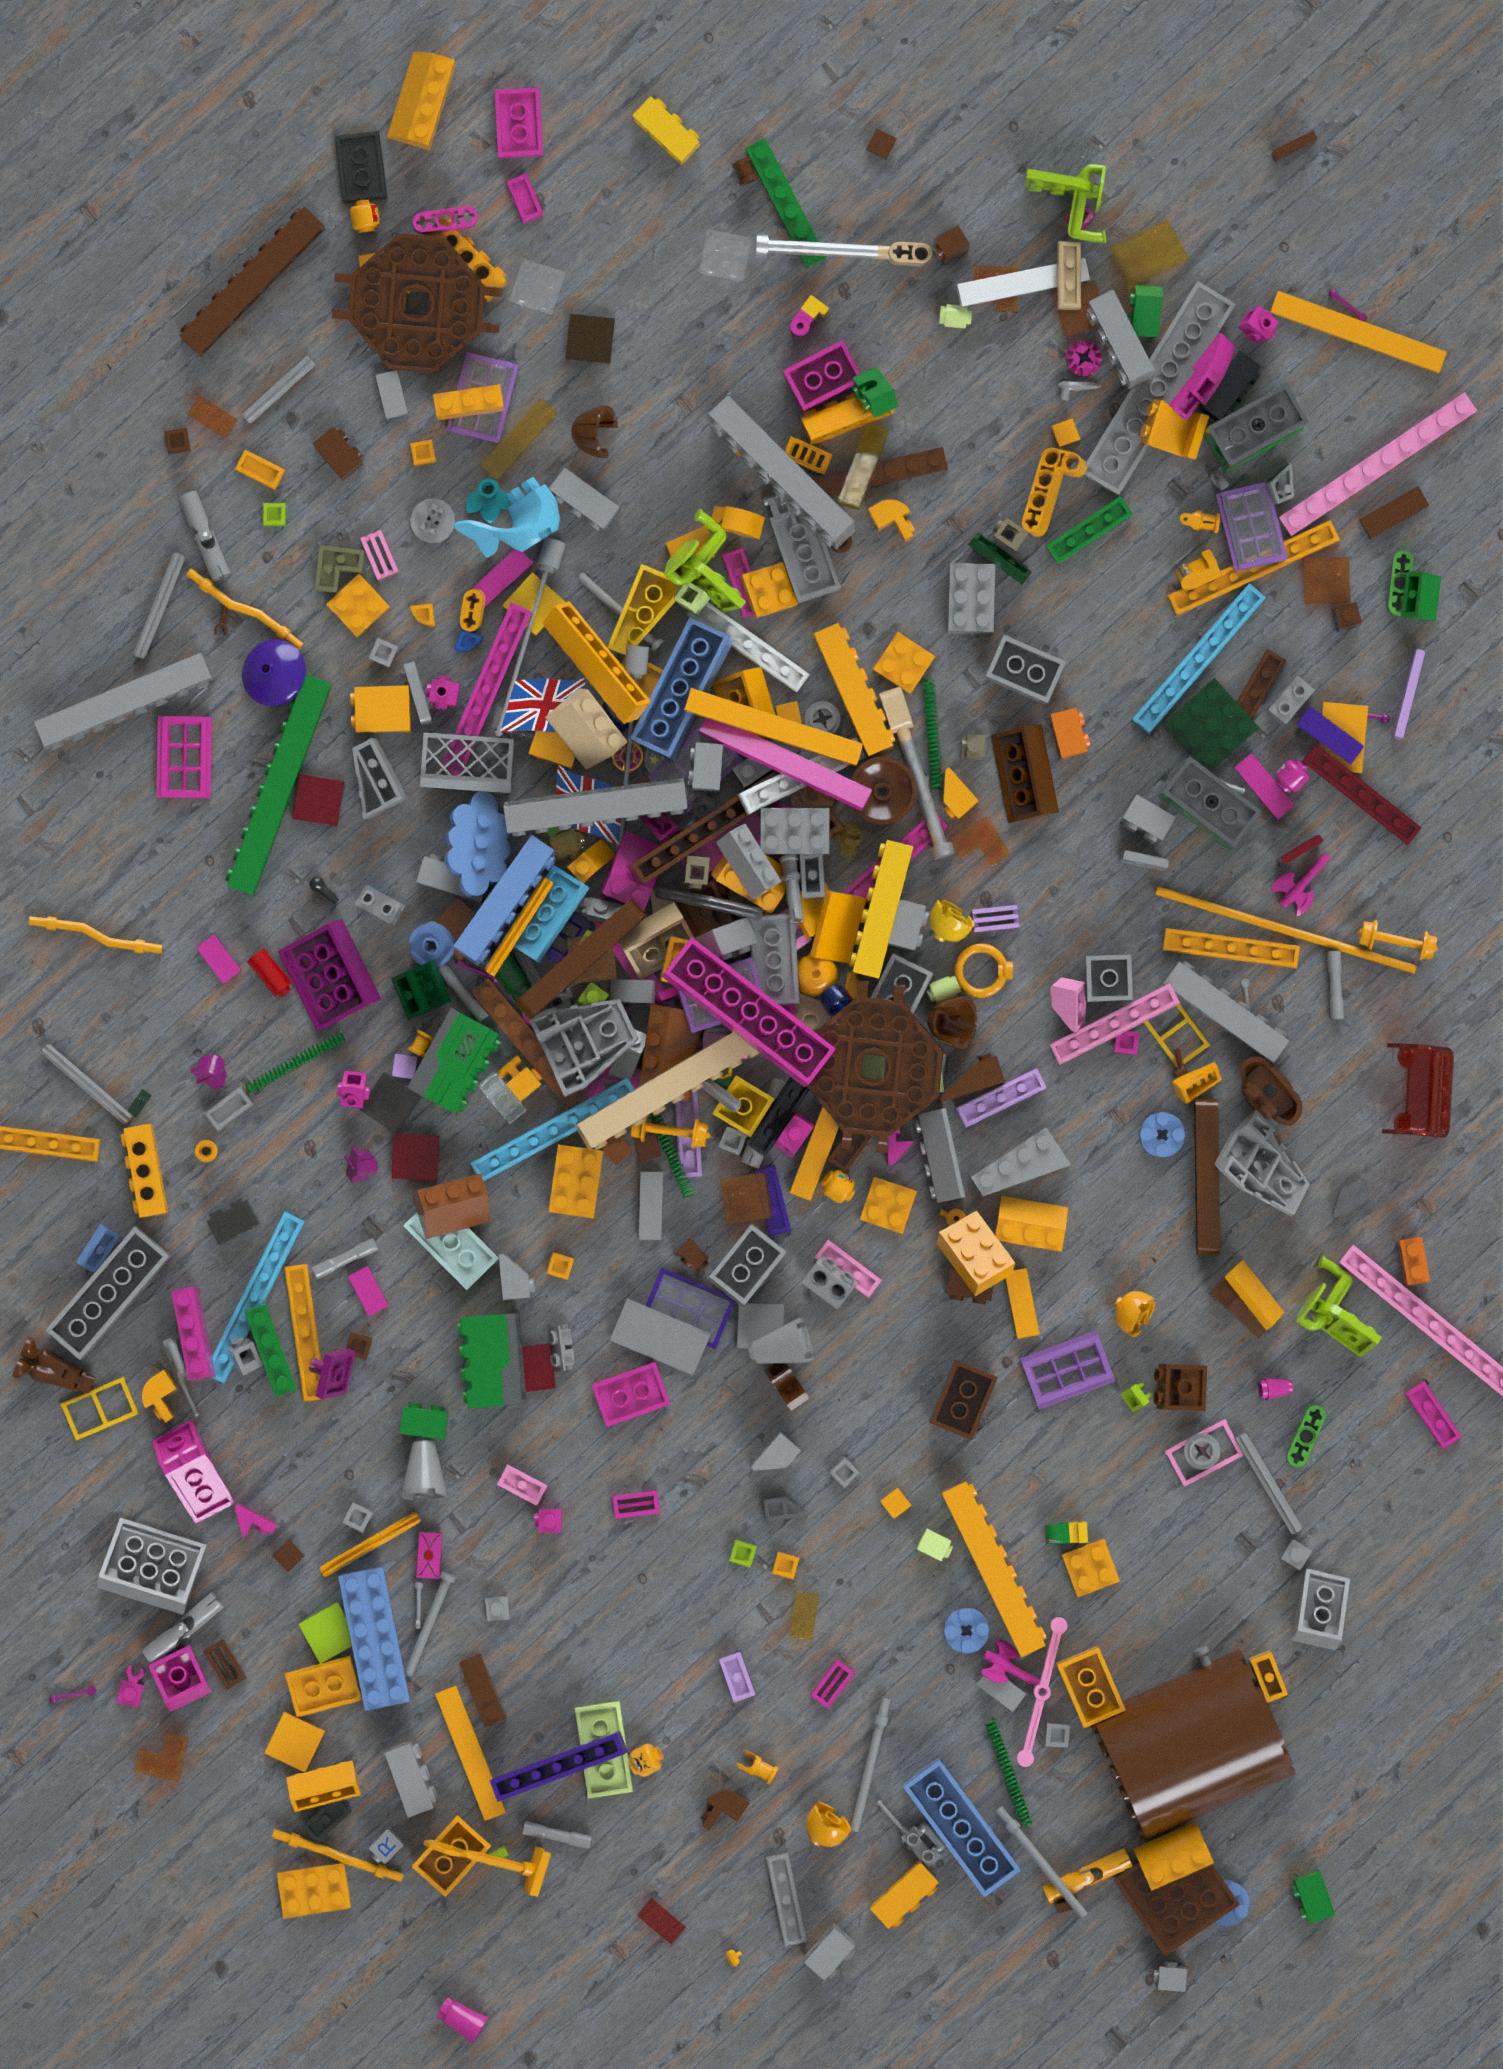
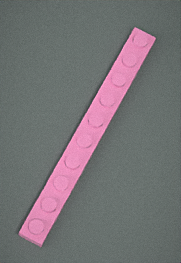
[1278,392,1477,537]
[1338,1245,1503,1397]

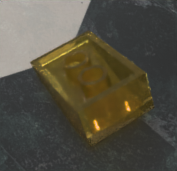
[1109,220,1189,291]

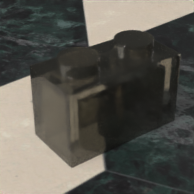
[206,1198,261,1245]

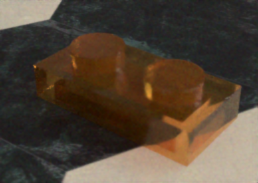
[187,395,238,439]

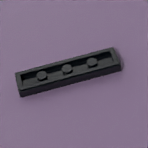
[746,1077,810,1157]

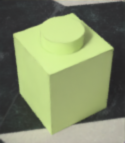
[674,582,710,617]
[916,1528,953,1561]

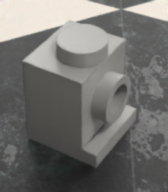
[227,1337,263,1376]

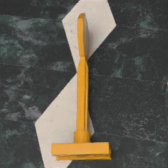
[424,1840,551,1897]

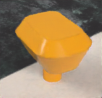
[725,1950,742,1967]

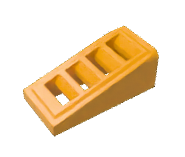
[785,436,833,475]
[1172,1062,1222,1104]

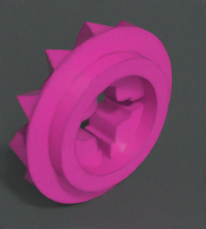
[1066,340,1102,376]

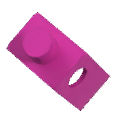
[773,1111,816,1159]

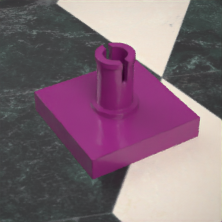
[309,1348,356,1399]

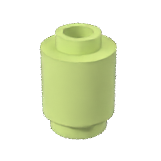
[939,304,972,329]
[926,976,961,1004]

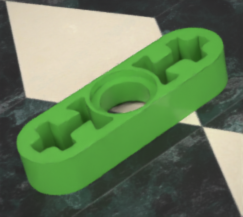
[1387,551,1414,617]
[1286,1405,1326,1467]

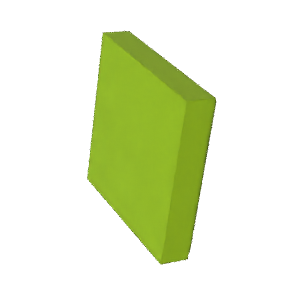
[298,1602,352,1664]

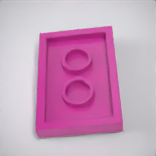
[495,88,543,159]
[591,1362,671,1427]

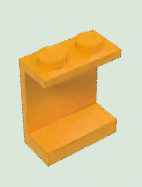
[1140,399,1209,460]

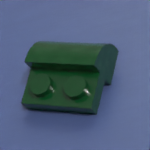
[391,960,452,1020]

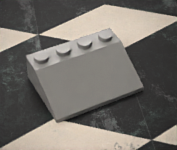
[97,1518,206,1615]

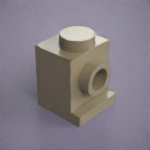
[993,517,1029,553]
[961,734,985,760]
[683,856,710,889]

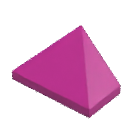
[641,812,680,843]

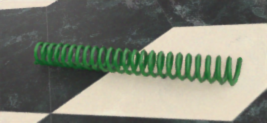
[922,678,943,790]
[245,1030,345,1094]
[648,1113,694,1198]
[984,1718,1033,1828]

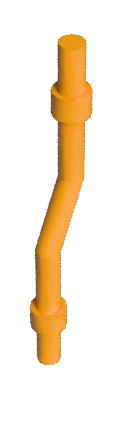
[186,568,304,650]
[29,916,163,954]
[271,1829,403,1882]

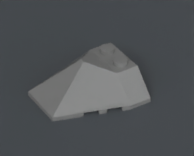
[529,999,638,1097]
[1215,1110,1310,1216]

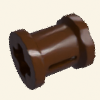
[732,157,759,186]

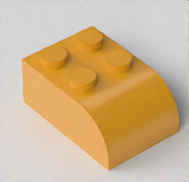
[1056,1646,1126,1728]
[412,1815,491,1897]

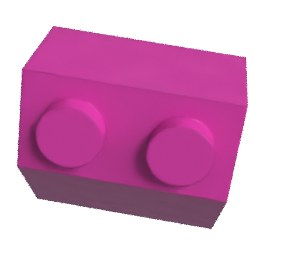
[148,1645,212,1712]

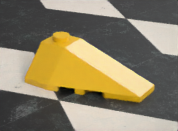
[607,564,682,656]

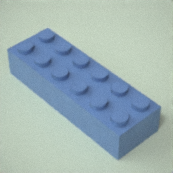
[630,617,734,762]
[454,835,556,966]
[338,1566,410,1711]
[902,1757,1021,1898]

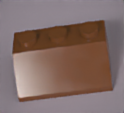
[412,1173,490,1239]

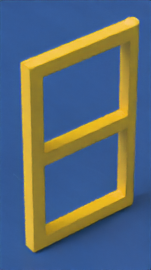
[1144,1004,1211,1069]
[60,1376,139,1441]

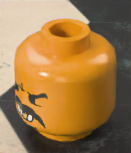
[628,1743,664,1777]

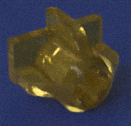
[836,822,864,858]

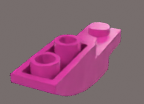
[1168,333,1235,420]

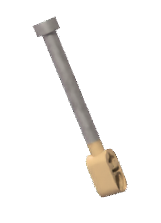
[755,234,932,266]
[879,687,955,860]

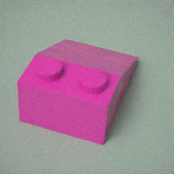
[599,831,659,911]

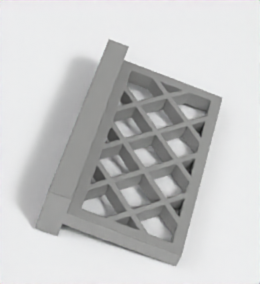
[420,733,514,793]

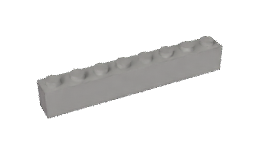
[34,652,214,750]

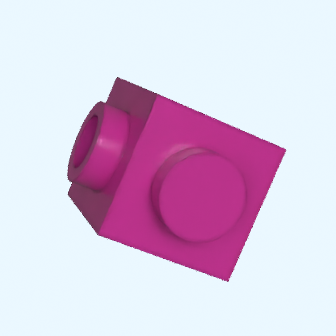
[534,1508,562,1533]

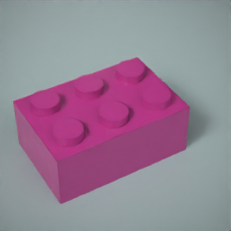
[783,340,861,413]

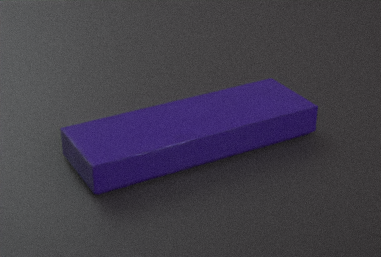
[1296,706,1364,765]
[753,1165,791,1236]

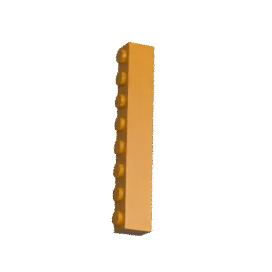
[941,1480,1047,1657]

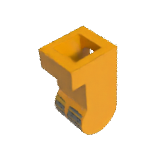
[1175,549,1222,590]

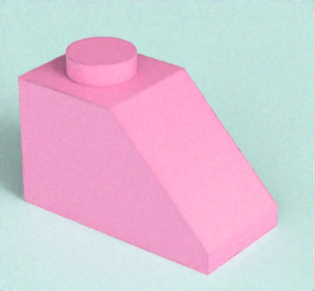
[1050,978,1086,1032]

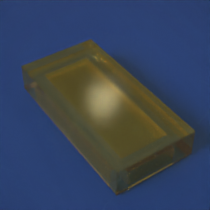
[790,1592,819,1640]

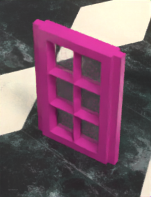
[156,716,212,798]

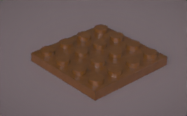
[1114,1862,1240,1956]

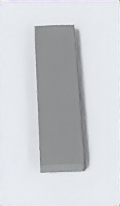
[766,1852,807,1947]

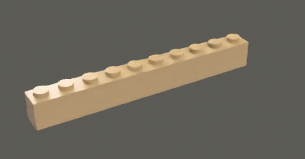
[575,1032,759,1150]

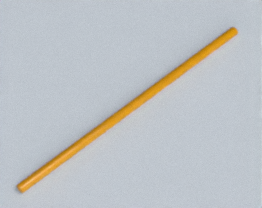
[1155,886,1417,974]

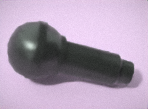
[309,876,339,904]

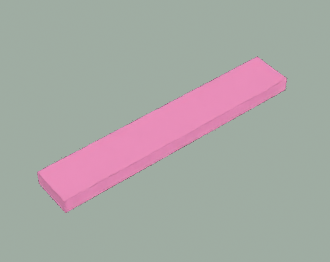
[1050,983,1181,1065]

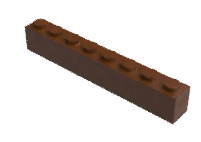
[179,206,325,358]
[627,770,781,886]

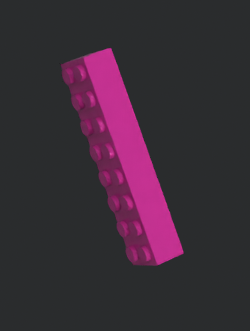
[661,937,836,1087]

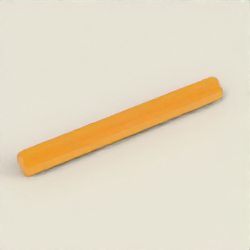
[484,877,553,976]
[319,1512,421,1577]

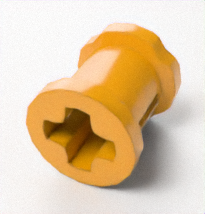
[408,1030,434,1058]

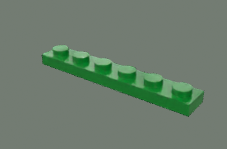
[745,138,827,269]

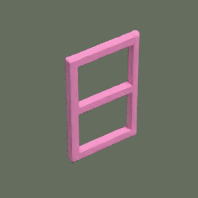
[1164,1419,1243,1487]

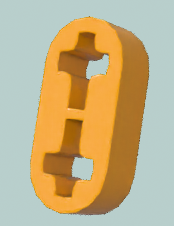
[460,588,486,632]

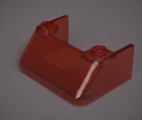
[1382,1043,1454,1138]

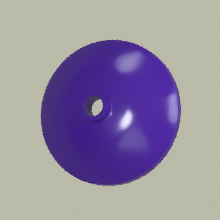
[242,639,306,706]

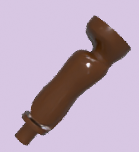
[12,1337,95,1394]

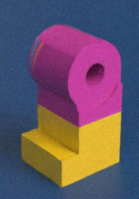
[790,295,829,338]

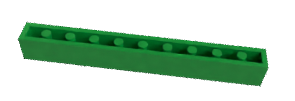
[225,674,332,896]

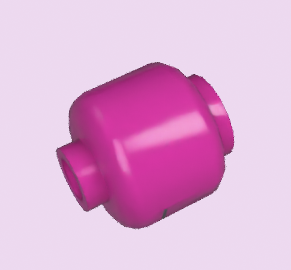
[1276,759,1309,793]

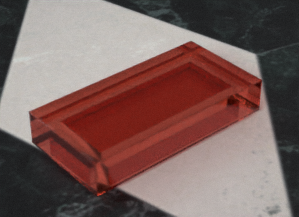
[637,1897,686,1945]

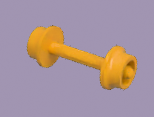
[1357,920,1438,961]
[630,1115,711,1149]

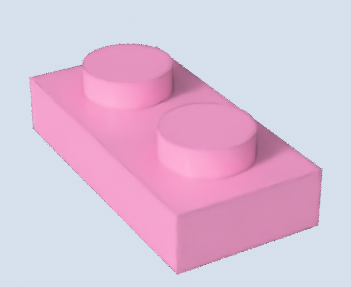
[497,1464,548,1506]

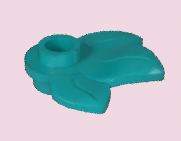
[466,478,511,524]

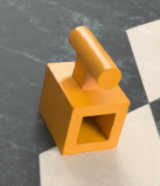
[496,1055,542,1102]

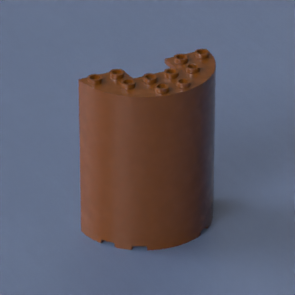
[1091,1649,1296,1840]

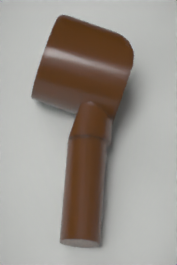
[214,605,229,636]
[1173,1048,1188,1079]

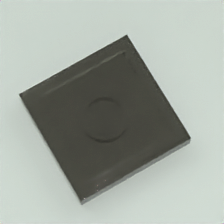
[359,1072,422,1135]

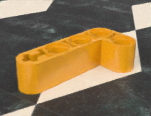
[1022,448,1087,537]

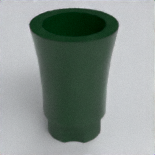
[494,951,531,1001]

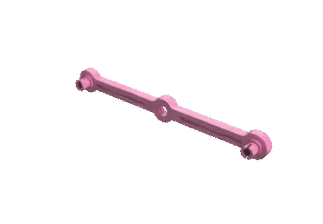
[1016,1617,1067,1767]

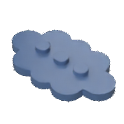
[445,791,511,898]

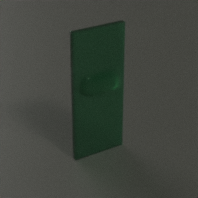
[127,1089,152,1117]

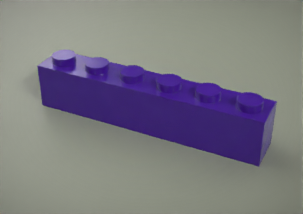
[490,1730,628,1802]

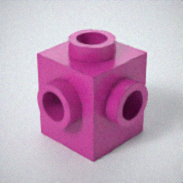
[1238,305,1279,344]
[425,676,460,710]
[337,1071,370,1109]

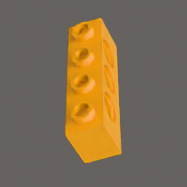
[426,217,507,302]
[121,1124,168,1218]

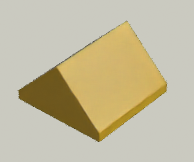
[712,1075,774,1137]

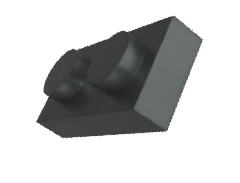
[302,1800,351,1843]

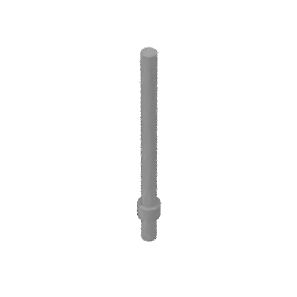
[851,1697,891,1832]
[995,1806,1088,1919]

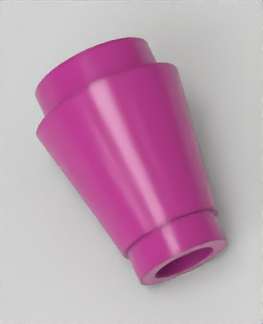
[1258,1378,1293,1400]

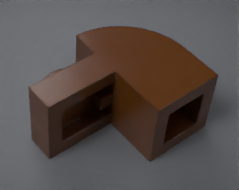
[764,1363,809,1411]
[701,1789,750,1830]

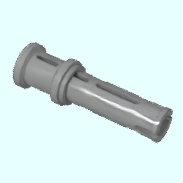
[779,854,804,924]

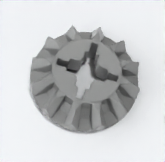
[805,701,841,734]
[1184,1433,1220,1470]

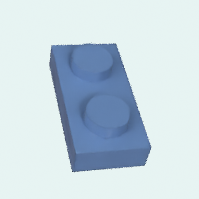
[76,1224,120,1273]

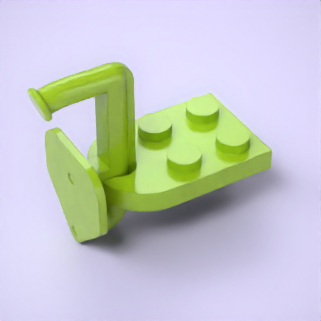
[1024,164,1106,244]
[664,509,746,612]
[1296,1255,1382,1357]

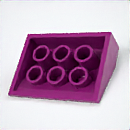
[278,919,382,1032]

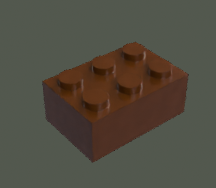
[929,1359,998,1440]

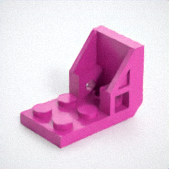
[152,1419,235,1524]

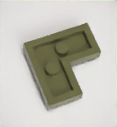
[314,545,365,593]

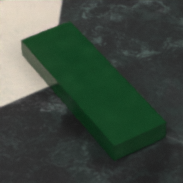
[968,533,1032,585]

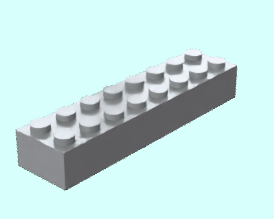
[709,395,856,550]
[503,778,688,836]

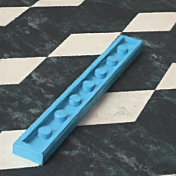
[1132,583,1266,734]
[470,1078,635,1181]
[212,1211,305,1384]

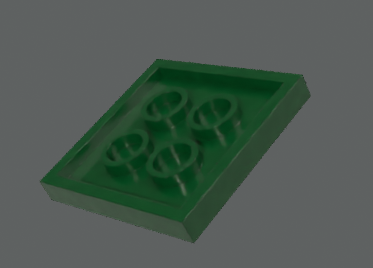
[1164,678,1259,772]

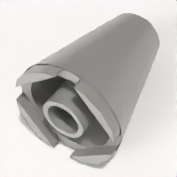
[749,1318,814,1364]
[401,1437,447,1500]

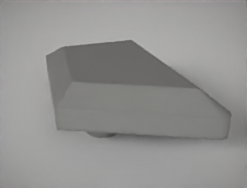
[1268,464,1294,505]

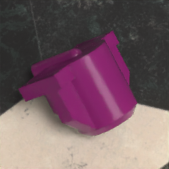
[190,1054,227,1089]
[344,1146,378,1183]

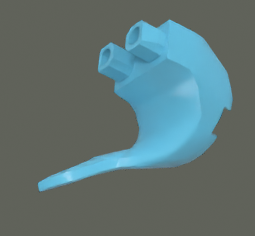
[454,477,561,558]

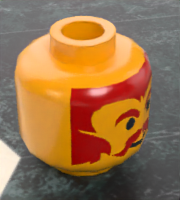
[349,200,380,233]

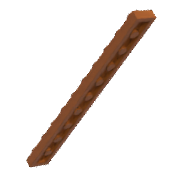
[471,978,633,1165]

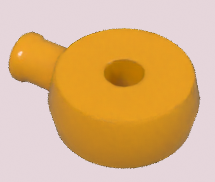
[939,1208,966,1226]

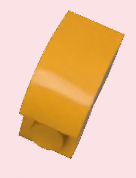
[867,500,915,542]
[712,506,765,539]
[142,1369,178,1423]

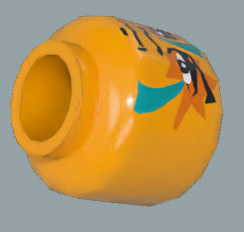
[821,1170,855,1203]

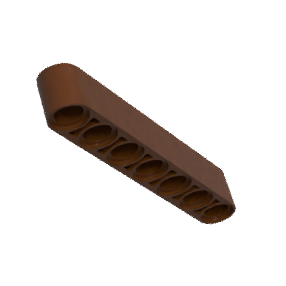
[515,899,647,1020]
[1194,1099,1220,1255]

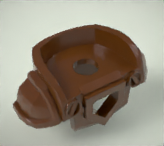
[1239,1057,1302,1126]

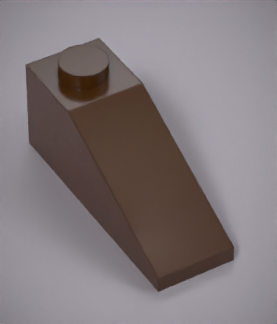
[939,1053,1005,1103]
[1208,1277,1266,1339]
[460,1653,507,1727]

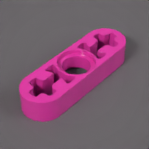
[412,206,478,235]

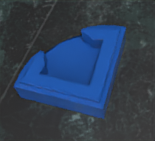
[454,629,483,652]

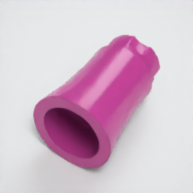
[436,1998,489,2045]

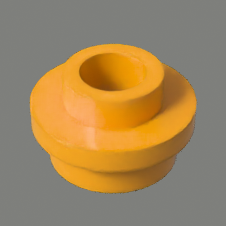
[195,1140,218,1162]

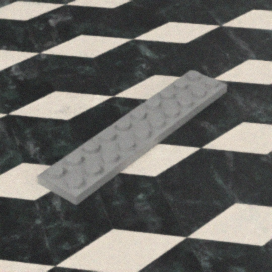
[1084,281,1236,496]

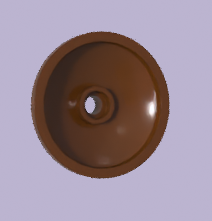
[851,757,917,825]

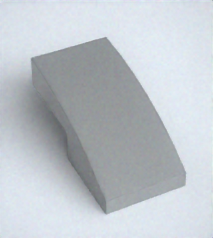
[609,979,656,1003]

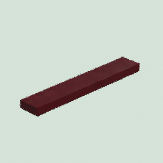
[1302,744,1422,845]

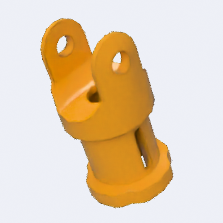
[1179,510,1221,533]
[735,1750,779,1785]

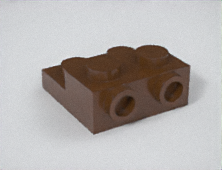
[677,880,739,938]
[1153,1364,1207,1411]

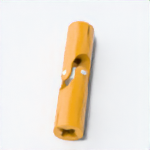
[1042,1848,1132,1905]

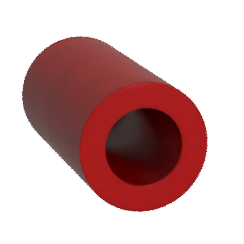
[247,948,293,998]

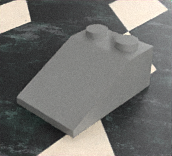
[1291,1568,1350,1650]

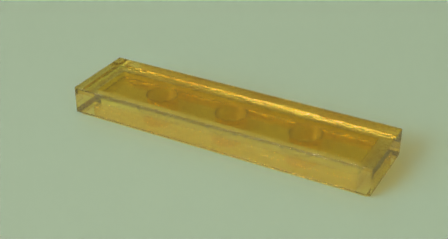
[481,398,557,480]
[838,423,889,510]

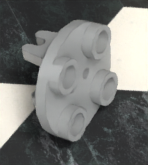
[410,498,455,544]

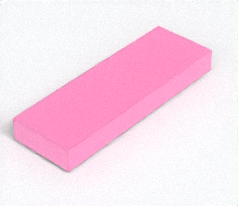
[814,1240,882,1298]

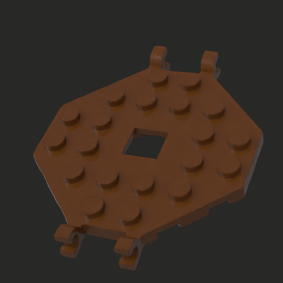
[332,233,503,373]
[807,980,944,1153]

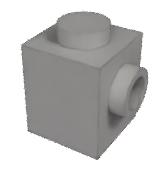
[1153,1961,1187,1992]

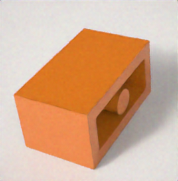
[1049,708,1091,760]
[1397,1237,1430,1285]

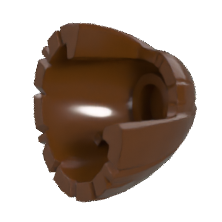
[571,406,618,458]
[927,996,977,1049]

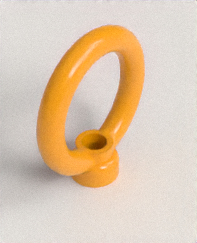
[954,944,1013,998]

